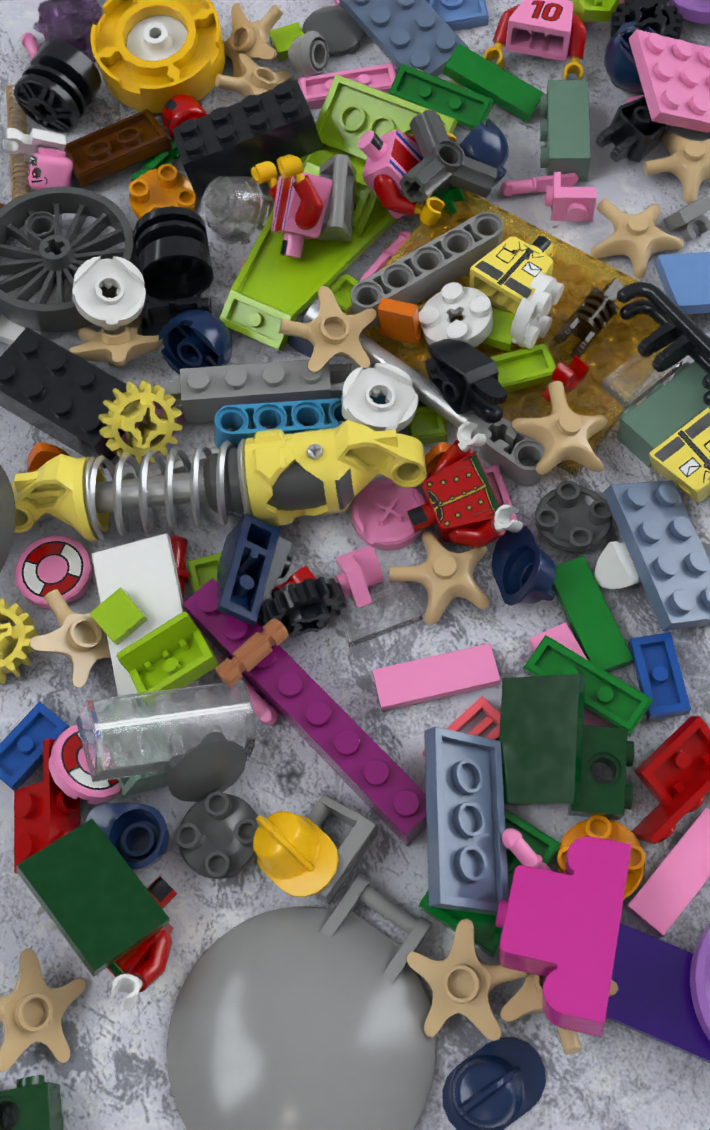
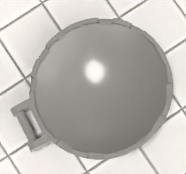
[167,874,436,1130]

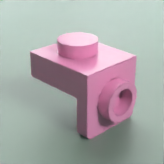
[545,172,597,222]
[335,545,384,608]

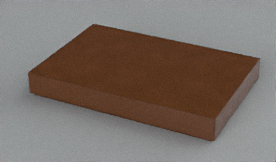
[64,109,172,187]

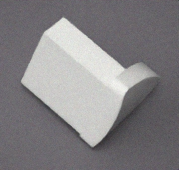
[594,541,641,589]

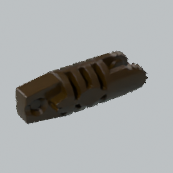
[552,278,625,358]

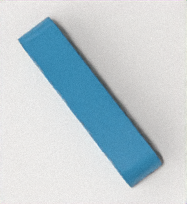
[214,395,386,452]

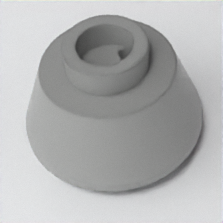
[288,31,329,77]

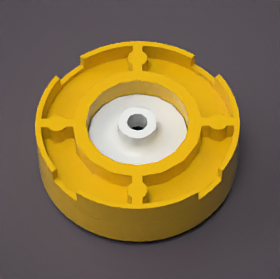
[90,0,226,113]

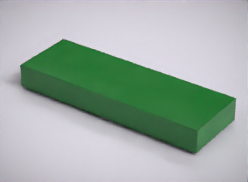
[442,44,544,123]
[388,63,494,131]
[552,556,634,673]
[523,635,653,737]

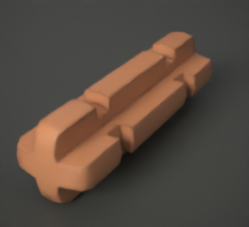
[216,618,289,686]

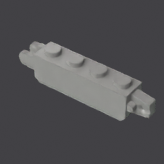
[153,359,357,423]

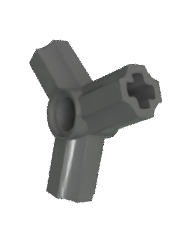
[400,110,497,204]

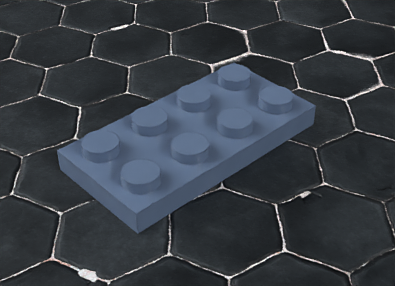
[339,0,468,77]
[603,480,710,631]
[424,726,509,916]

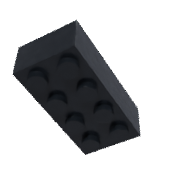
[172,80,323,198]
[0,327,131,469]

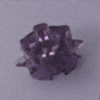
[33,0,104,63]

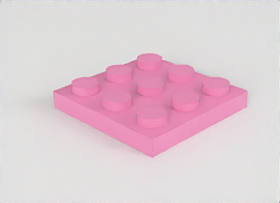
[628,29,710,133]

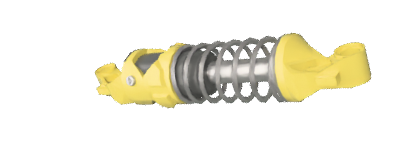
[11,420,427,542]

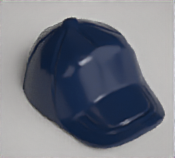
[84,803,169,870]

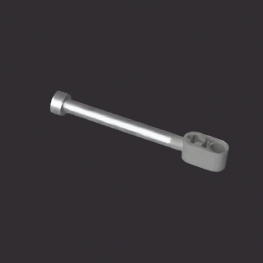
[303,299,544,486]

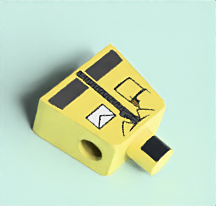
[469,236,554,314]
[649,408,710,503]

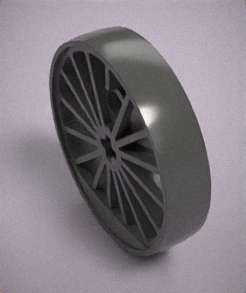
[0,187,138,332]

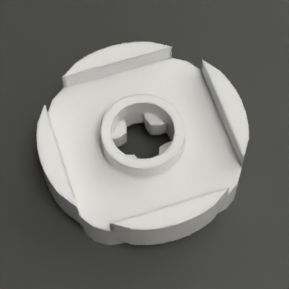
[72,256,146,331]
[510,273,564,349]
[419,282,494,347]
[341,363,419,433]

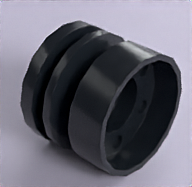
[14,40,102,133]
[133,206,214,302]

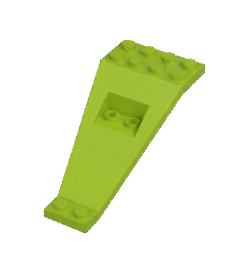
[219,74,458,351]

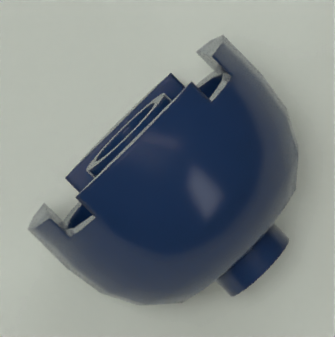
[604,21,656,93]
[459,119,509,187]
[159,309,233,375]

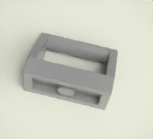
[317,154,357,241]
[306,795,378,905]

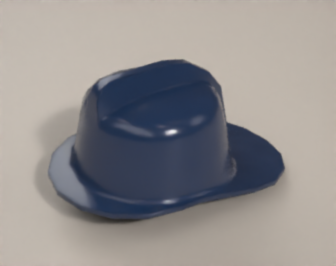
[491,525,556,606]
[442,1037,546,1130]

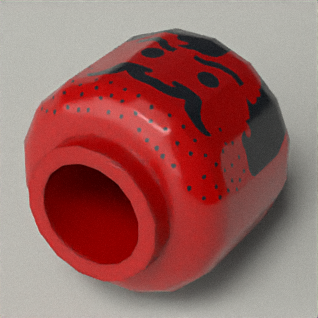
[161,94,208,140]

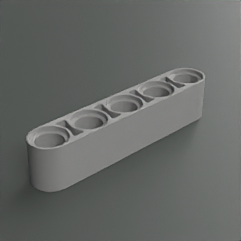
[351,212,503,329]

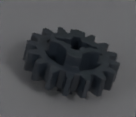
[610,0,683,39]
[259,577,346,637]

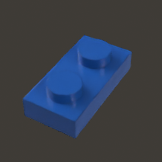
[628,632,691,721]
[0,701,70,791]

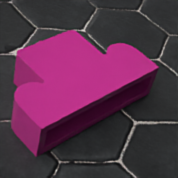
[496,837,632,1038]

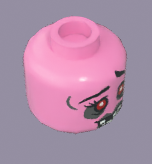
[27,147,73,190]

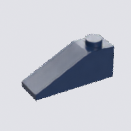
[216,513,280,626]

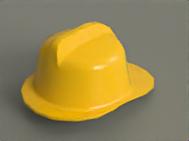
[253,811,339,897]

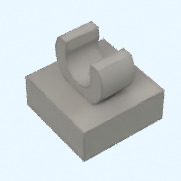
[663,195,710,242]

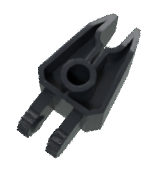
[595,97,672,162]
[425,339,507,424]

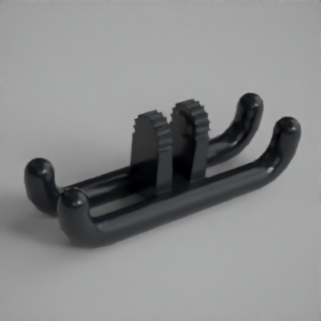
[617,282,710,406]

